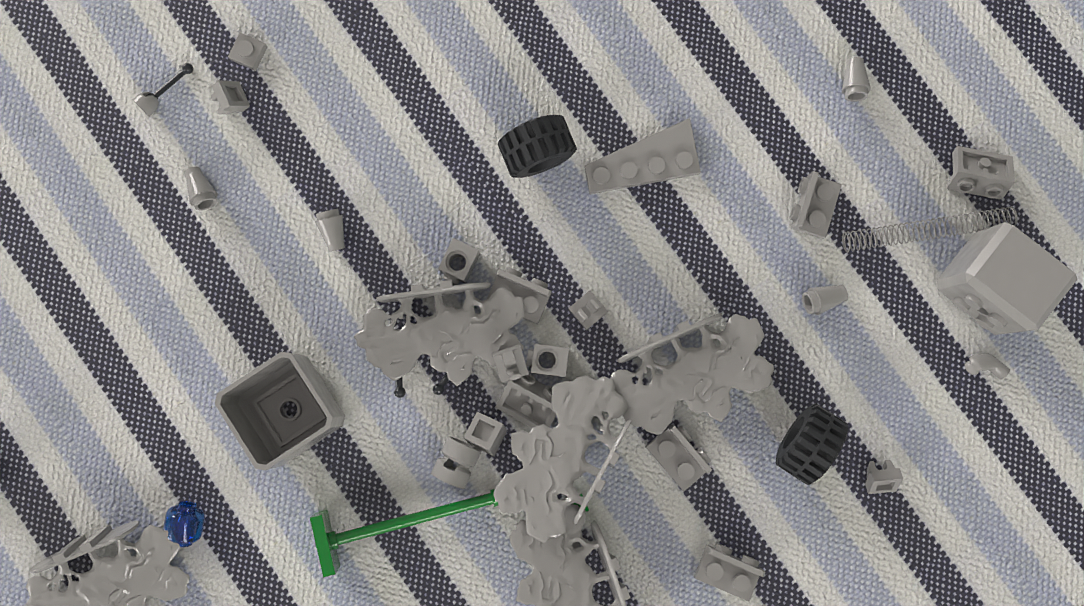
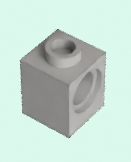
[438,238,480,285]
[526,344,569,377]
[464,412,507,456]

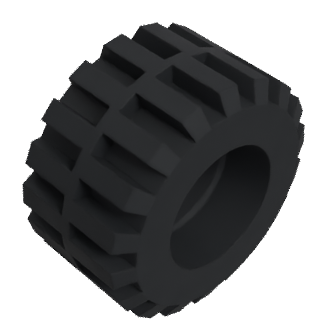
[498,115,577,178]
[776,403,848,485]

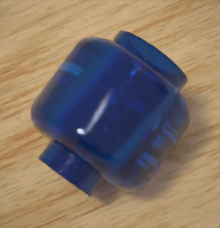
[163,501,205,547]

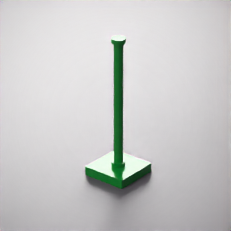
[310,489,499,578]

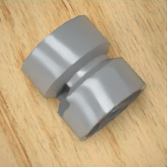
[431,436,482,489]

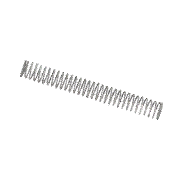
[842,206,1017,253]

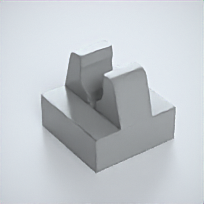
[211,80,250,115]
[568,290,608,330]
[492,345,529,383]
[865,460,903,494]

